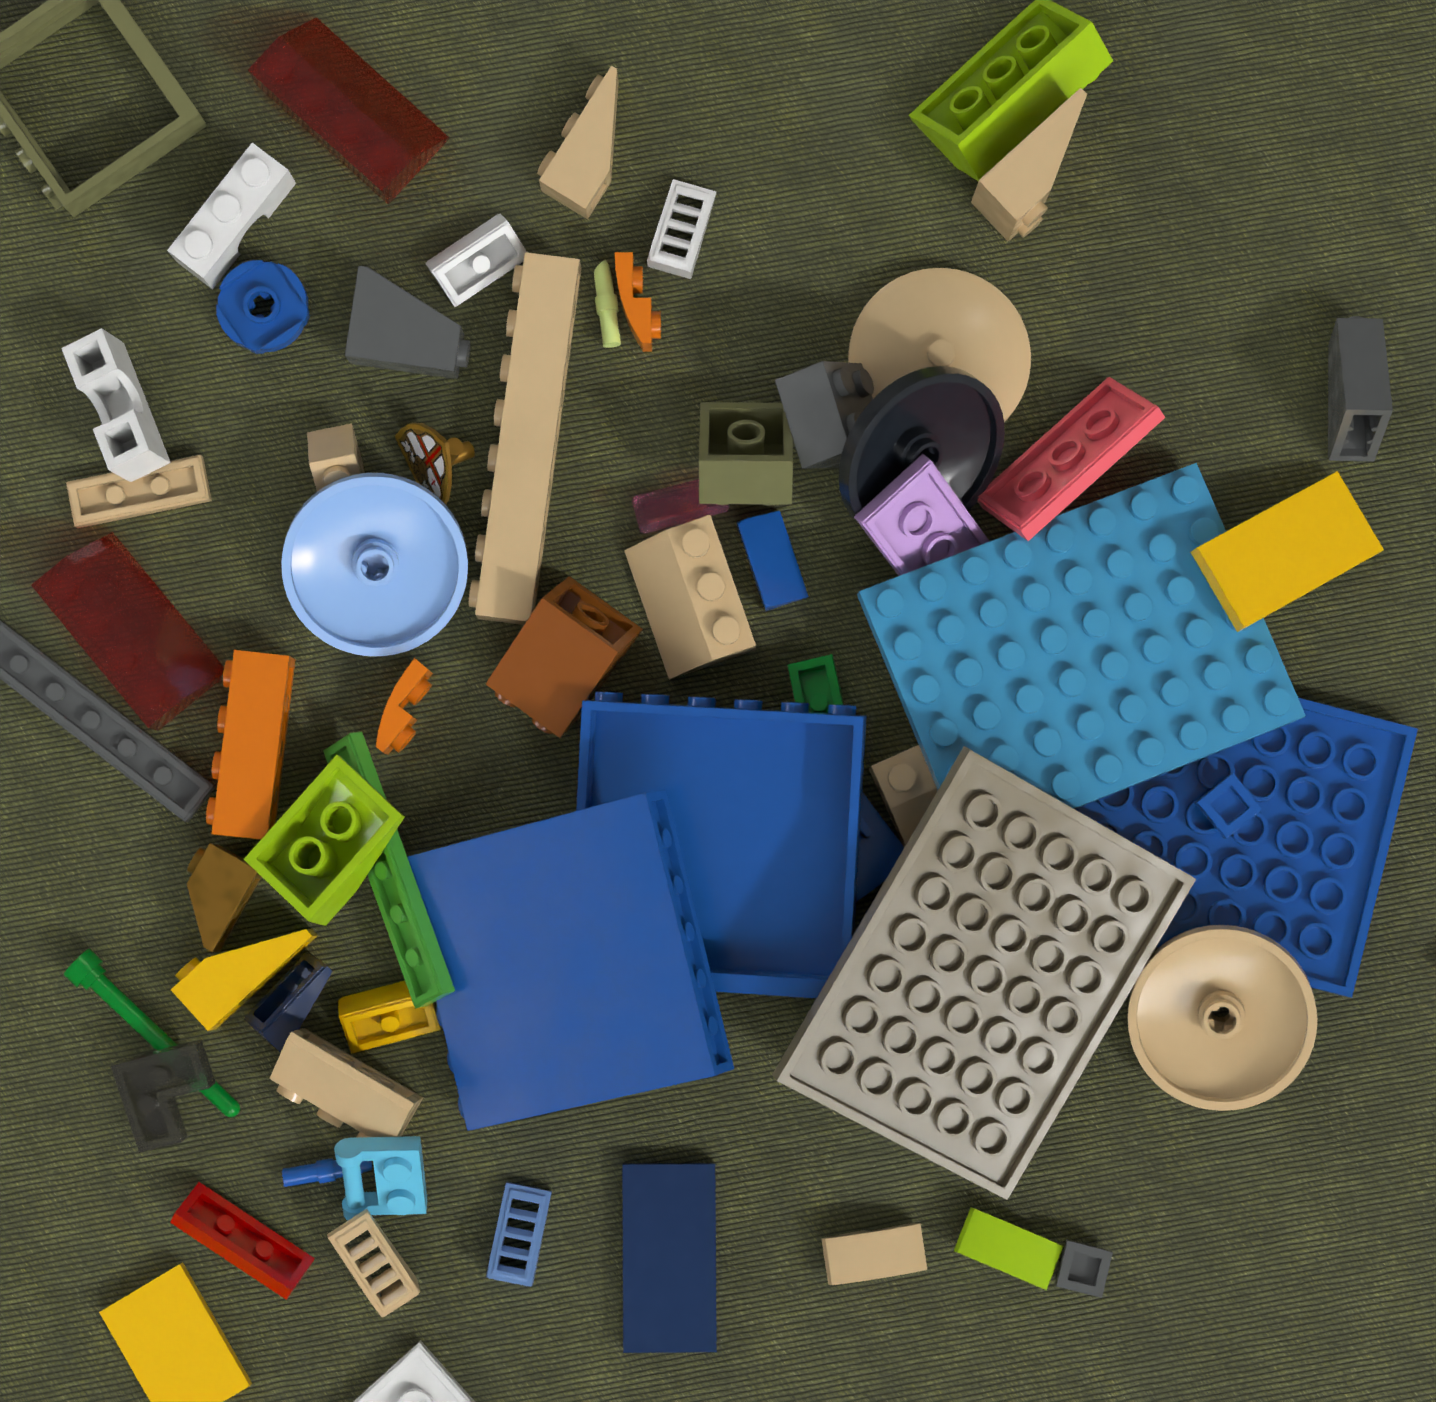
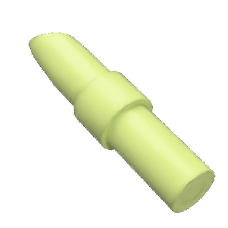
[594,260,621,348]

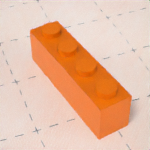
[206,650,296,840]

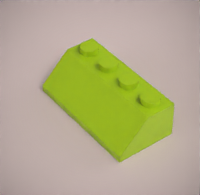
[909,0,1113,181]

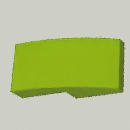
[954,1208,1063,1290]

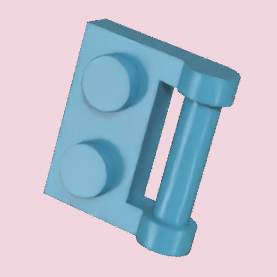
[334,1136,427,1220]

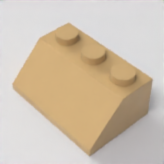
[624,515,756,680]
[269,1028,424,1137]

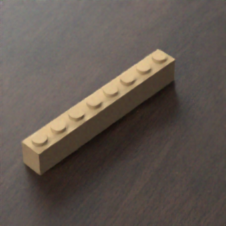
[469,252,582,625]

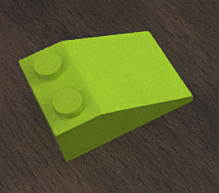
[244,755,405,926]

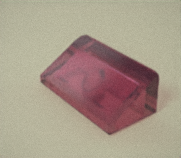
[632,479,730,534]

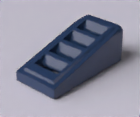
[244,951,333,1053]

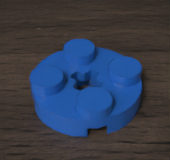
[216,260,310,354]

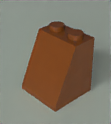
[486,576,643,738]

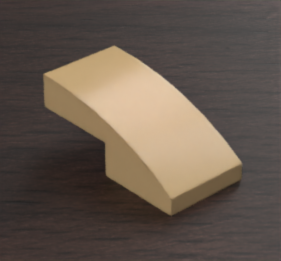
[821,1223,927,1285]

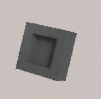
[1055,1239,1113,1298]

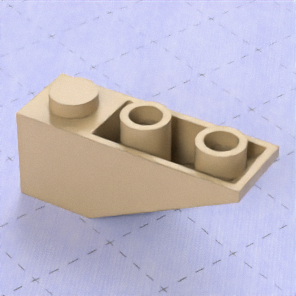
[537,66,619,220]

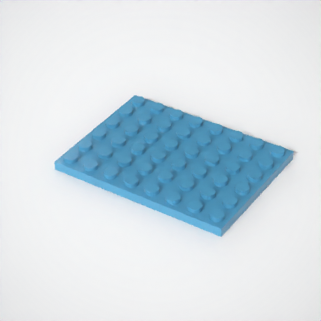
[857,463,1306,809]

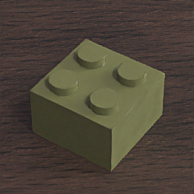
[699,402,793,505]

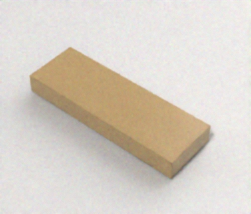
[66,455,212,528]

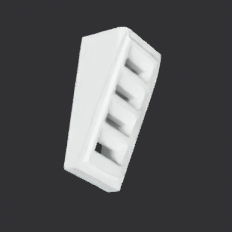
[647,179,716,279]

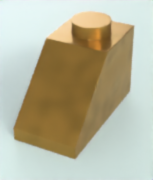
[187,843,262,952]

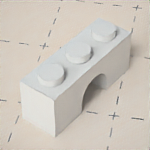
[167,143,296,289]
[61,328,171,482]

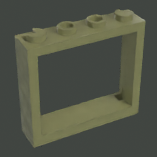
[0,0,208,218]

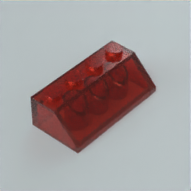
[248,17,449,204]
[31,532,224,731]

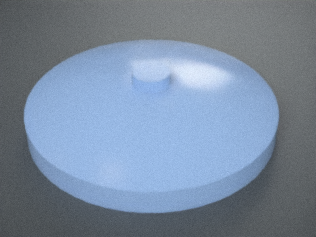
[281,473,468,657]

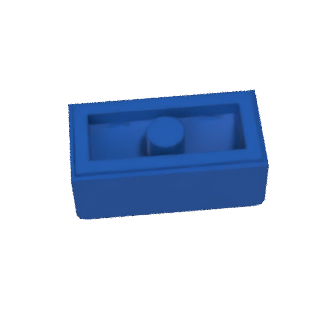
[737,510,809,611]

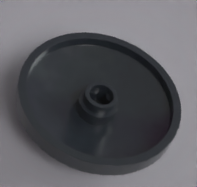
[839,366,1005,524]

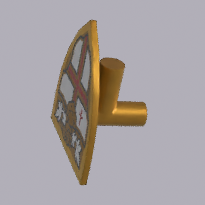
[395,423,475,505]

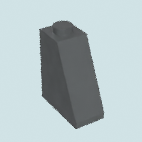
[345,266,471,379]
[1328,316,1393,462]

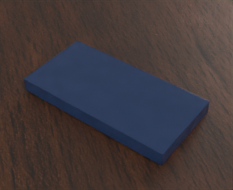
[622,1162,717,1353]

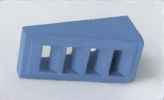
[486,1182,552,1287]

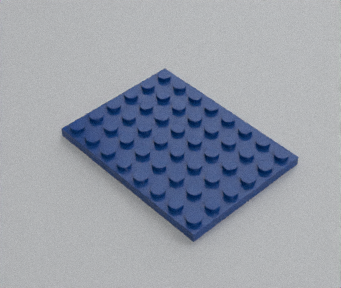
[1076,698,1418,998]

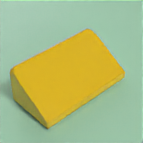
[338,981,441,1054]

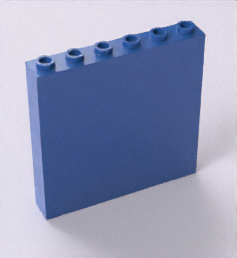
[576,691,867,998]
[407,790,734,1131]

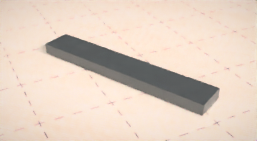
[0,619,216,823]

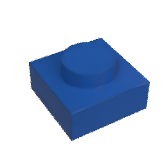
[1194,773,1263,839]

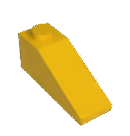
[171,929,318,1031]

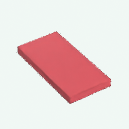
[977,377,1165,541]

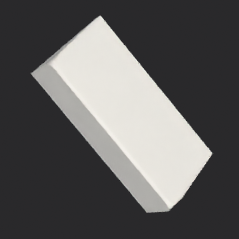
[426,214,527,307]

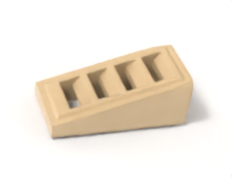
[327,1209,420,1317]

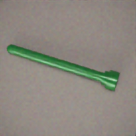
[63,948,240,1117]

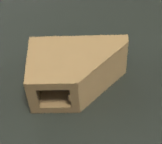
[307,423,365,491]

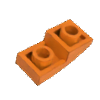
[615,252,661,352]
[376,658,433,755]

